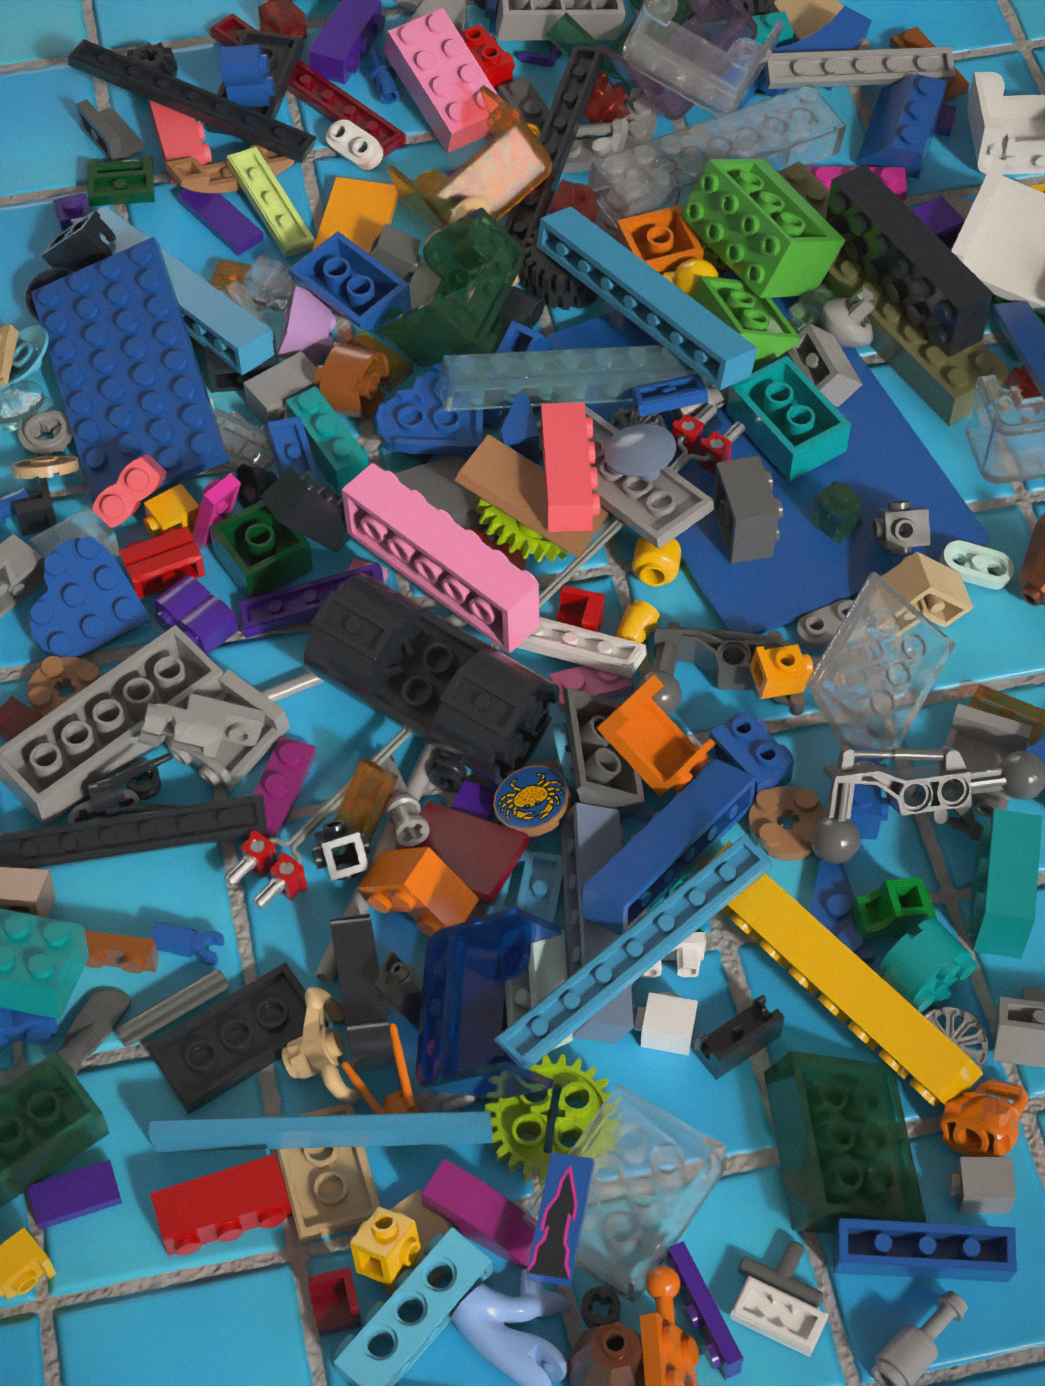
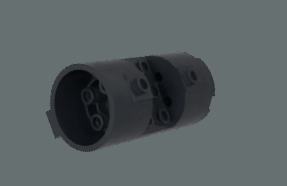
[304,573,560,786]

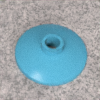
[6,325,49,385]

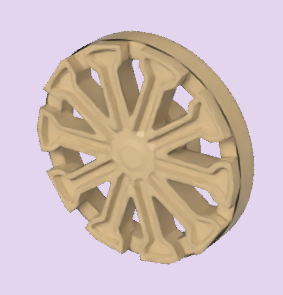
[10,456,79,479]

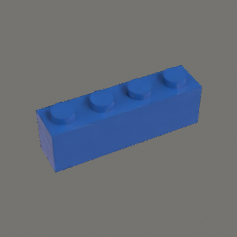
[833,1218,1017,1282]

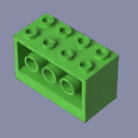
[680,159,846,298]

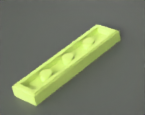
[226,147,315,258]

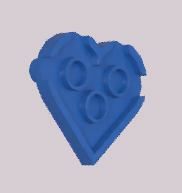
[376,362,484,455]
[29,536,151,658]

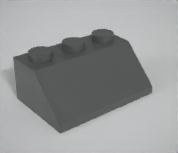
[563,688,645,824]

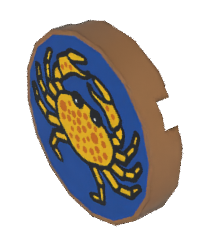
[493,765,572,837]

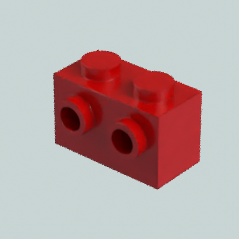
[459,24,515,92]

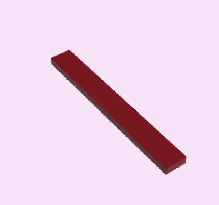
[210,13,406,158]

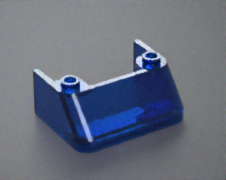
[415,907,562,1099]

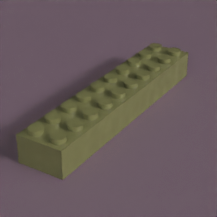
[778,161,1010,426]

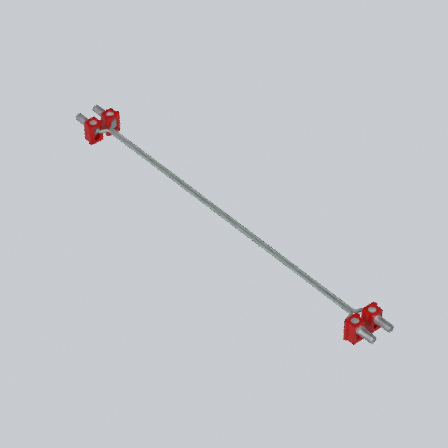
[224,404,745,909]

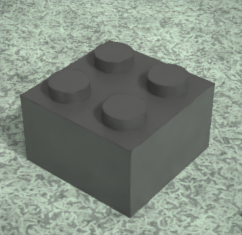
[713,455,783,564]

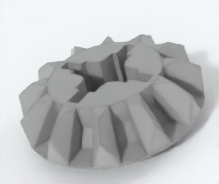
[18,410,73,457]

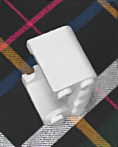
[967,72,1045,175]

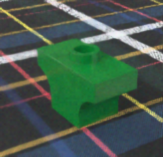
[851,877,937,940]

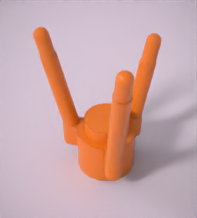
[341,1023,420,1114]

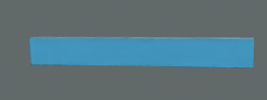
[494,834,772,1074]
[148,1111,493,1152]

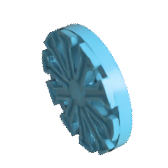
[553,722,577,795]

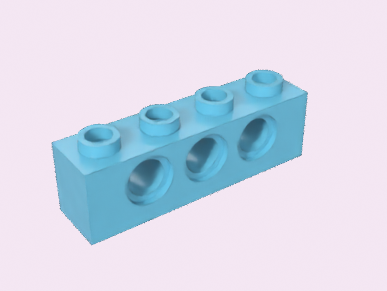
[333,1227,493,1386]

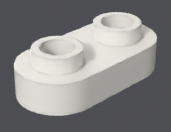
[326,120,383,170]

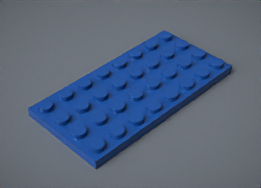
[31,237,230,505]

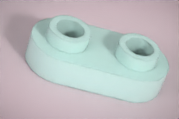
[940,540,1014,589]

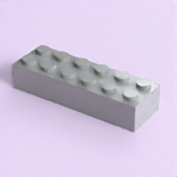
[0,625,223,827]

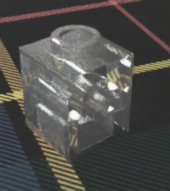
[244,255,300,313]

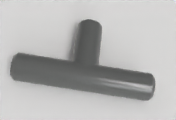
[738,1241,823,1308]

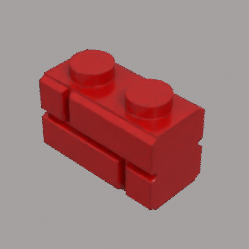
[118,526,206,599]

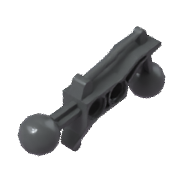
[634,622,870,716]
[810,745,1045,865]

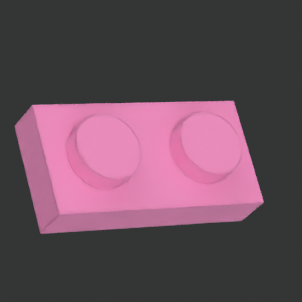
[550,666,633,712]

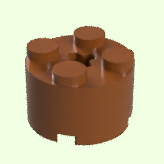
[314,342,389,420]

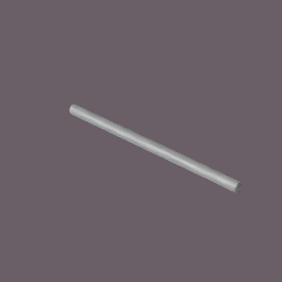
[315,743,442,983]

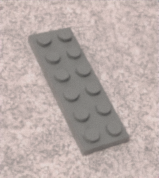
[536,397,714,549]

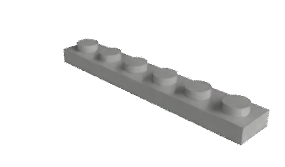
[764,47,956,89]

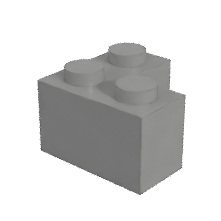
[0,534,45,619]

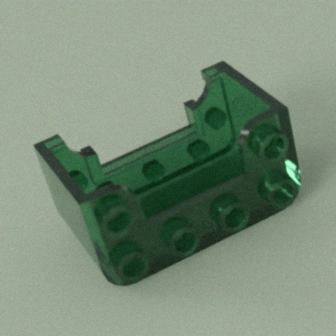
[379,207,524,367]

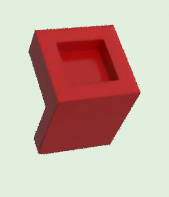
[556,586,605,632]

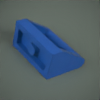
[501,393,539,465]

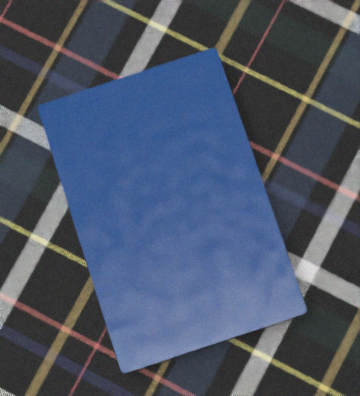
[547,269,989,635]

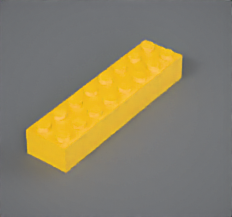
[709,841,983,1107]

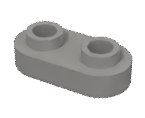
[796,600,866,652]

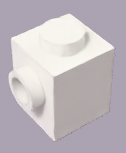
[634,992,698,1056]

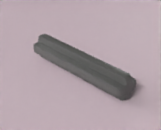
[115,970,229,1047]

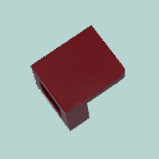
[307,1267,362,1337]

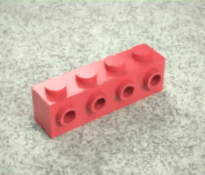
[541,402,600,532]

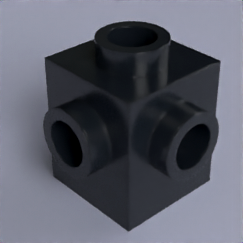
[311,820,371,881]

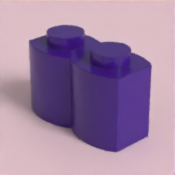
[153,574,239,655]

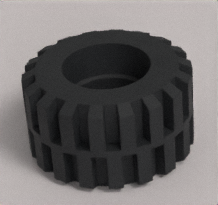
[524,229,599,310]

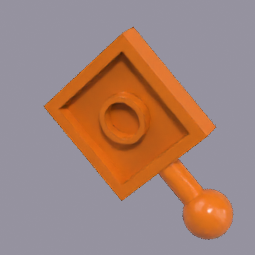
[640,1265,700,1386]

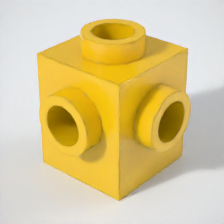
[350,1206,421,1287]

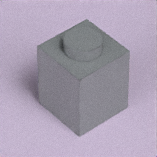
[948,1157,1016,1214]

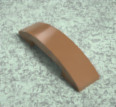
[165,145,294,193]

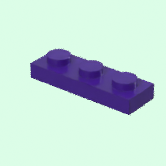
[665,1241,744,1380]

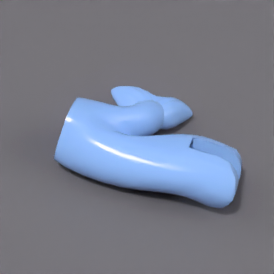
[451,1269,573,1386]

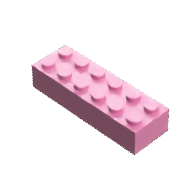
[342,463,540,654]

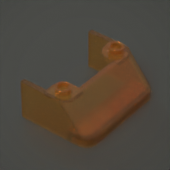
[387,84,553,244]

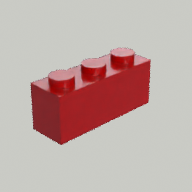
[150,1154,293,1256]

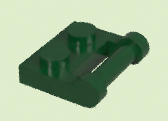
[87,155,155,207]

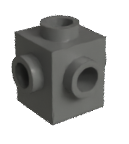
[872,500,930,554]

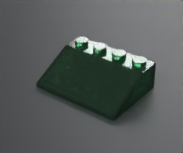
[764,1051,926,1234]

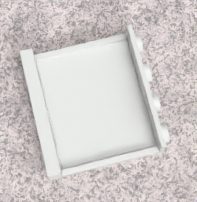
[951,157,1045,316]

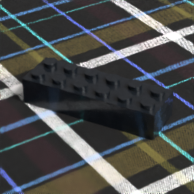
[826,164,993,357]

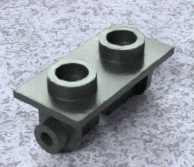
[373,951,448,1032]

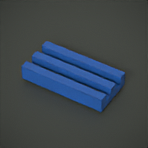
[631,374,709,417]

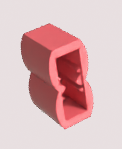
[92,454,167,528]

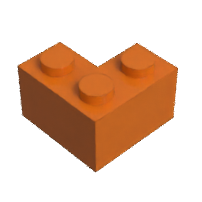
[358,847,479,938]

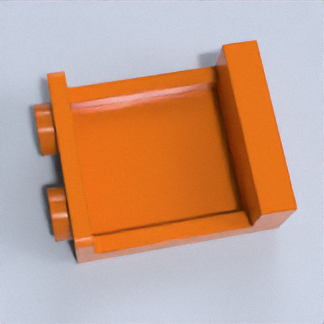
[596,675,715,797]

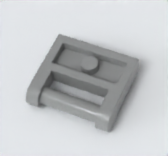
[562,118,628,173]

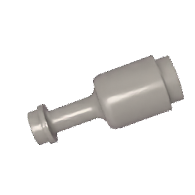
[871,1290,968,1386]

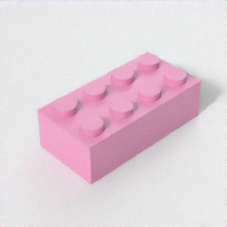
[384,8,507,153]

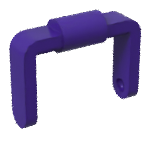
[519,40,567,68]

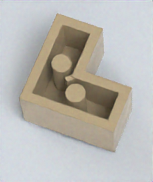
[860,552,973,637]

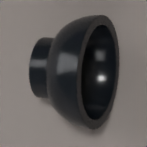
[235,463,277,510]

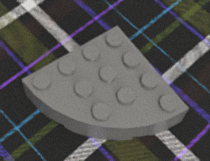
[496,0,626,41]

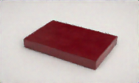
[397,801,530,903]

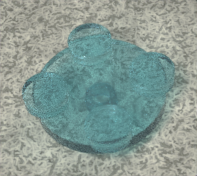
[0,380,51,432]

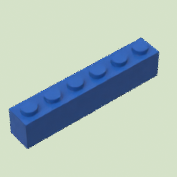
[580,759,756,935]

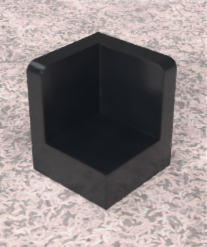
[14,478,58,536]

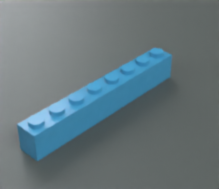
[73,206,274,375]
[536,206,757,390]

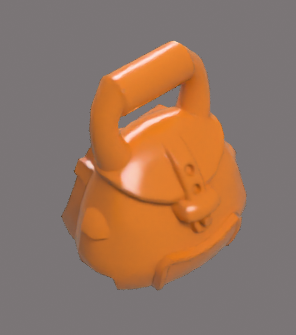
[940,1078,1028,1157]

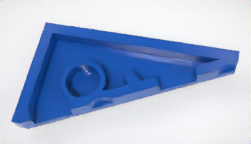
[810,859,875,964]

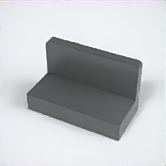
[76,99,145,161]

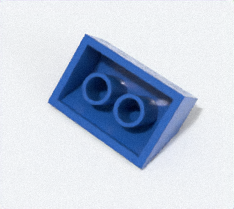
[856,74,947,179]
[288,231,412,331]

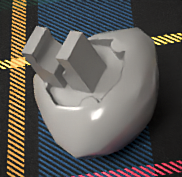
[821,286,875,348]

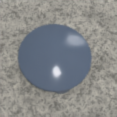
[604,424,676,481]

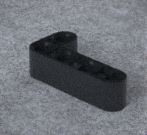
[330,913,394,1073]

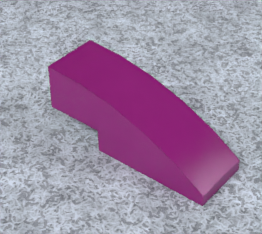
[421,1159,537,1269]

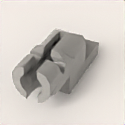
[138,693,266,758]

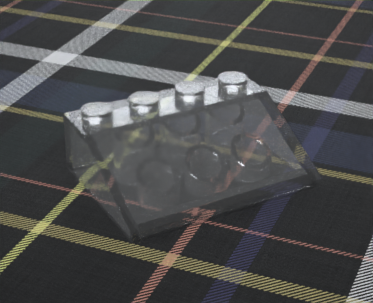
[805,572,956,762]
[523,1084,727,1305]

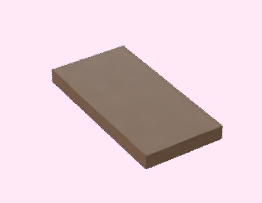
[454,434,610,558]

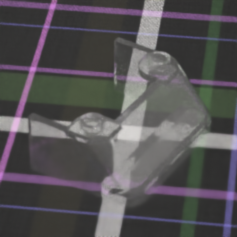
[622,0,784,118]

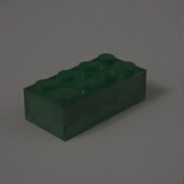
[0,1051,110,1208]

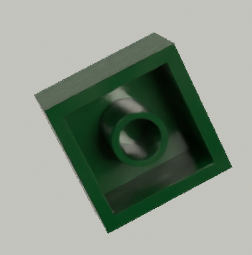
[209,500,313,599]

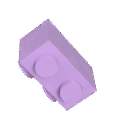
[277,286,337,367]

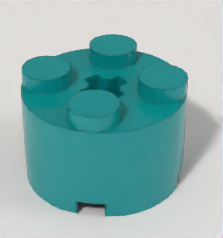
[878,918,977,1013]

